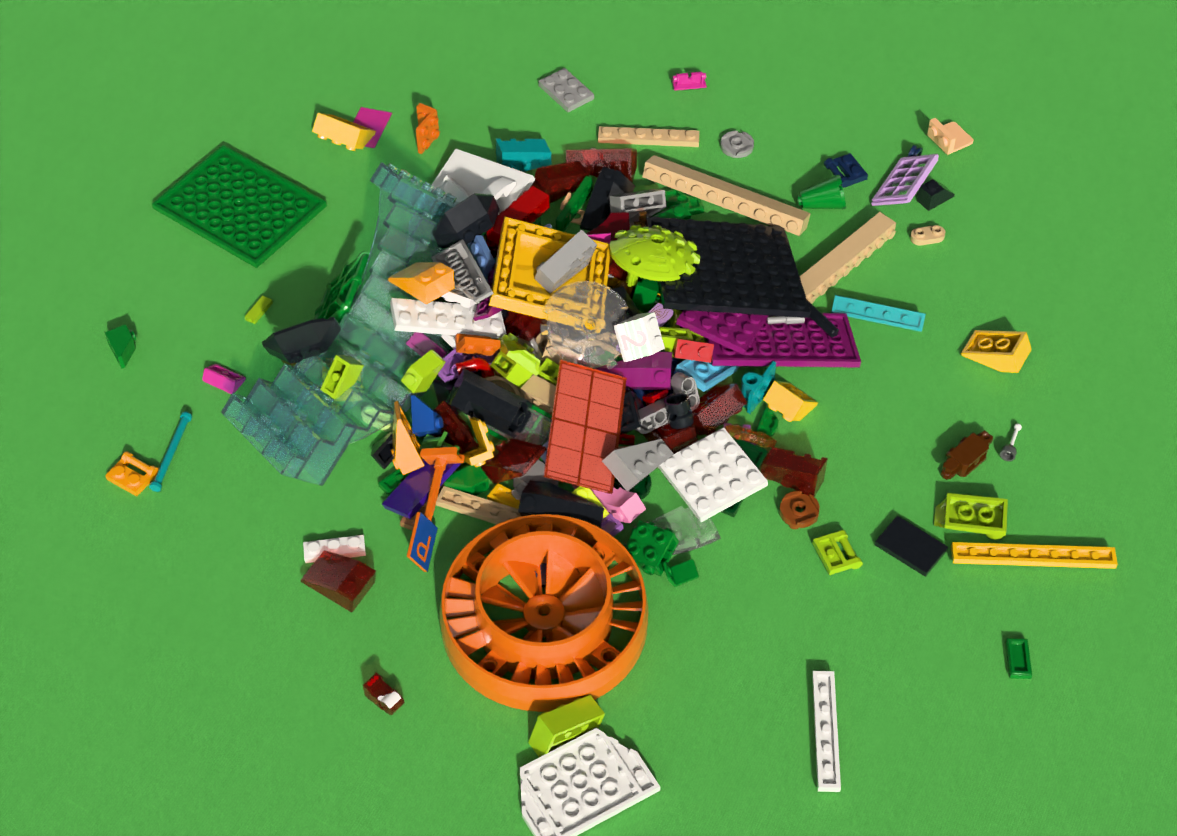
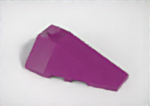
[595,352,672,391]

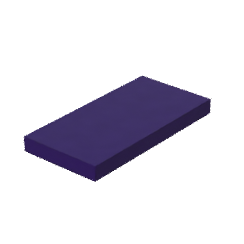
[382,460,461,519]

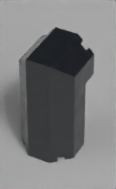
[445,368,533,438]

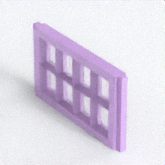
[871,154,939,206]

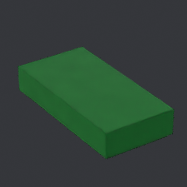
[1005,638,1032,679]

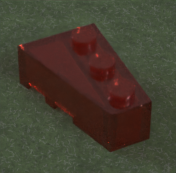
[532,161,590,204]
[761,447,828,497]

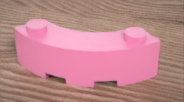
[572,484,646,523]

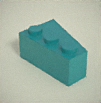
[495,138,552,172]

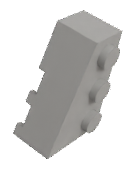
[609,189,666,227]
[534,230,597,294]
[602,439,673,492]

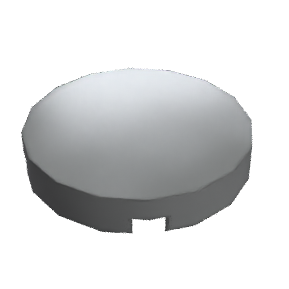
[720,131,754,158]

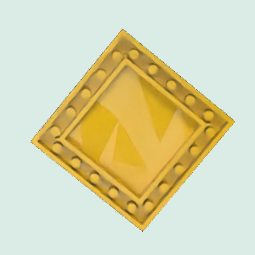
[489,217,610,333]

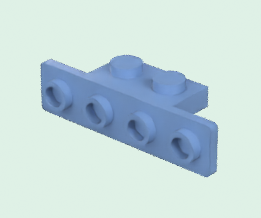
[467,235,495,282]

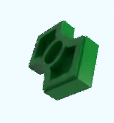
[665,189,705,215]

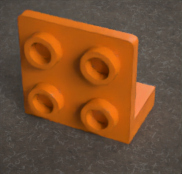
[416,103,440,154]

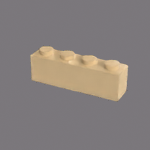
[520,374,556,415]

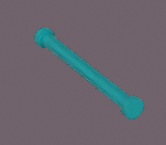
[149,412,192,492]

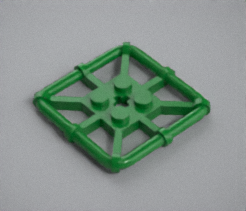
[314,251,370,321]

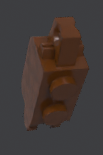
[941,430,993,480]

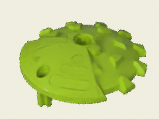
[609,225,700,287]

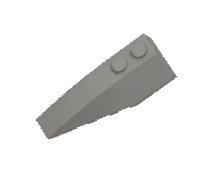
[431,239,494,303]

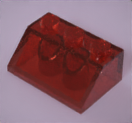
[688,384,747,436]

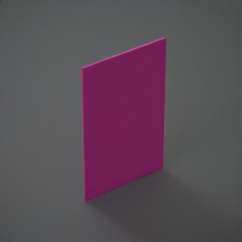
[353,107,392,149]

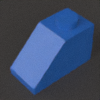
[411,395,443,437]

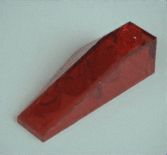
[566,148,637,183]

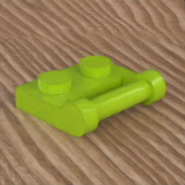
[812,530,863,575]

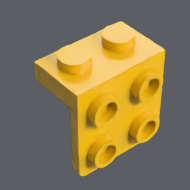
[463,417,495,467]

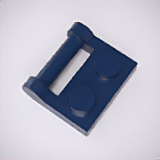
[824,153,868,188]

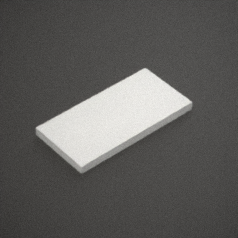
[428,149,535,215]

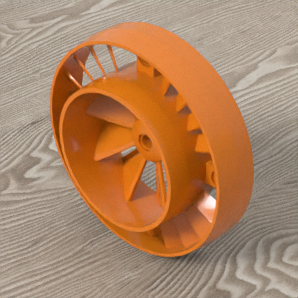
[440,514,649,712]

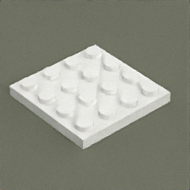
[658,427,768,522]

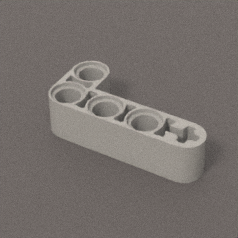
[634,372,700,434]

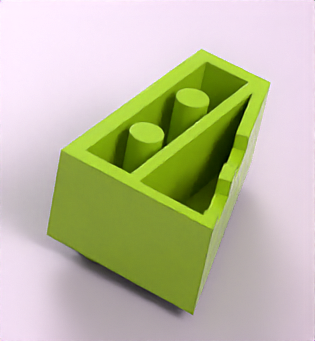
[528,695,605,757]

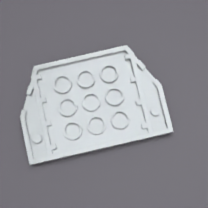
[520,728,660,836]

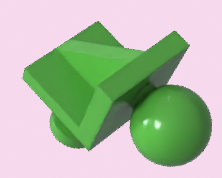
[419,431,460,455]

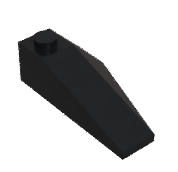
[580,167,636,231]
[518,480,604,528]

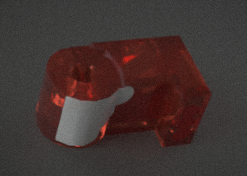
[363,672,405,715]

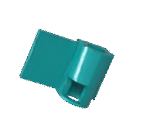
[740,361,776,414]

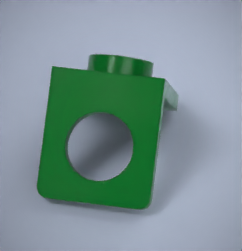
[662,559,699,587]

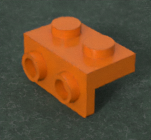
[455,334,501,356]

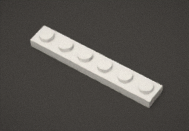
[812,671,841,792]

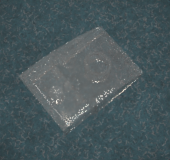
[650,506,721,555]

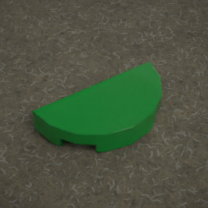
[753,407,779,440]

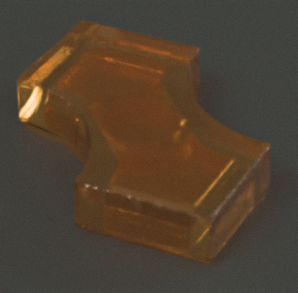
[725,424,777,448]

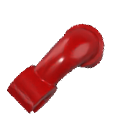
[456,357,495,378]

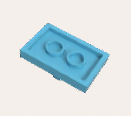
[675,359,739,392]

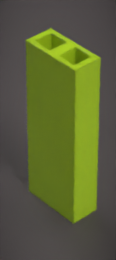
[245,296,273,324]

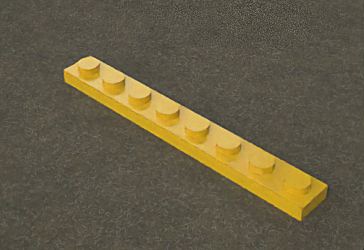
[951,542,1118,569]

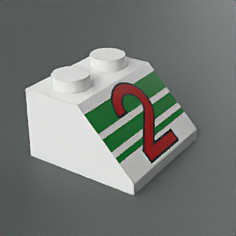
[614,312,665,362]

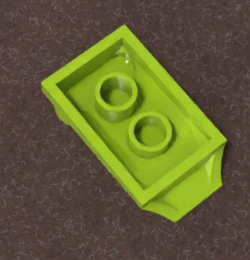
[497,333,540,376]
[934,493,1008,540]

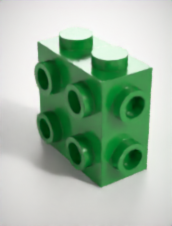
[623,520,679,576]

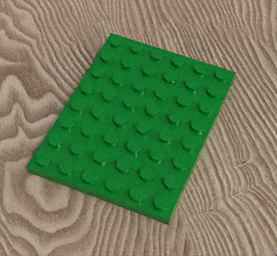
[152,145,327,268]

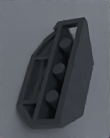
[432,193,500,248]
[262,317,341,364]

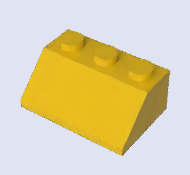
[312,113,376,151]

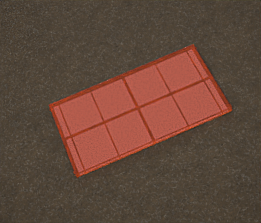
[543,360,627,494]

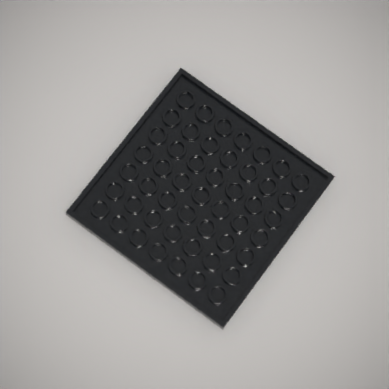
[645,216,811,318]

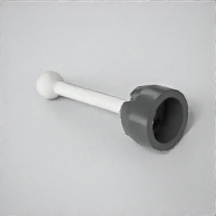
[1000,423,1022,461]

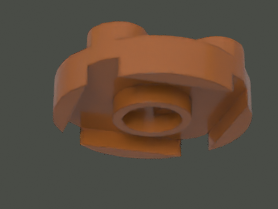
[779,491,820,529]

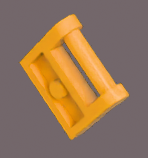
[105,451,159,496]

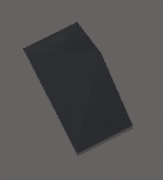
[371,431,394,469]

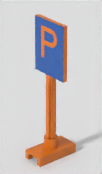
[407,447,465,572]

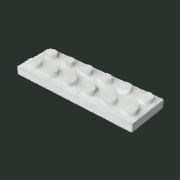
[390,298,506,339]

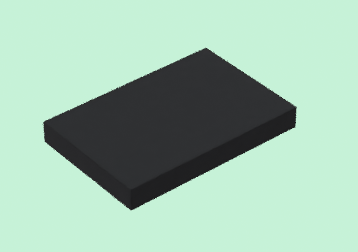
[875,516,948,577]

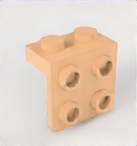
[927,118,974,155]

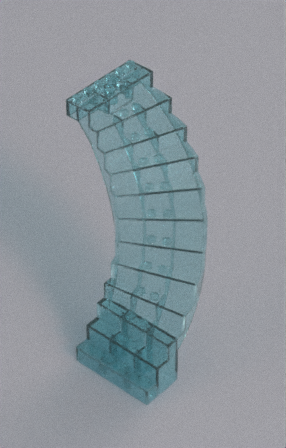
[221,162,469,486]

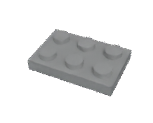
[539,68,594,112]

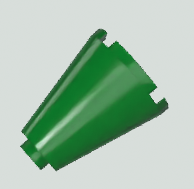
[797,174,846,209]

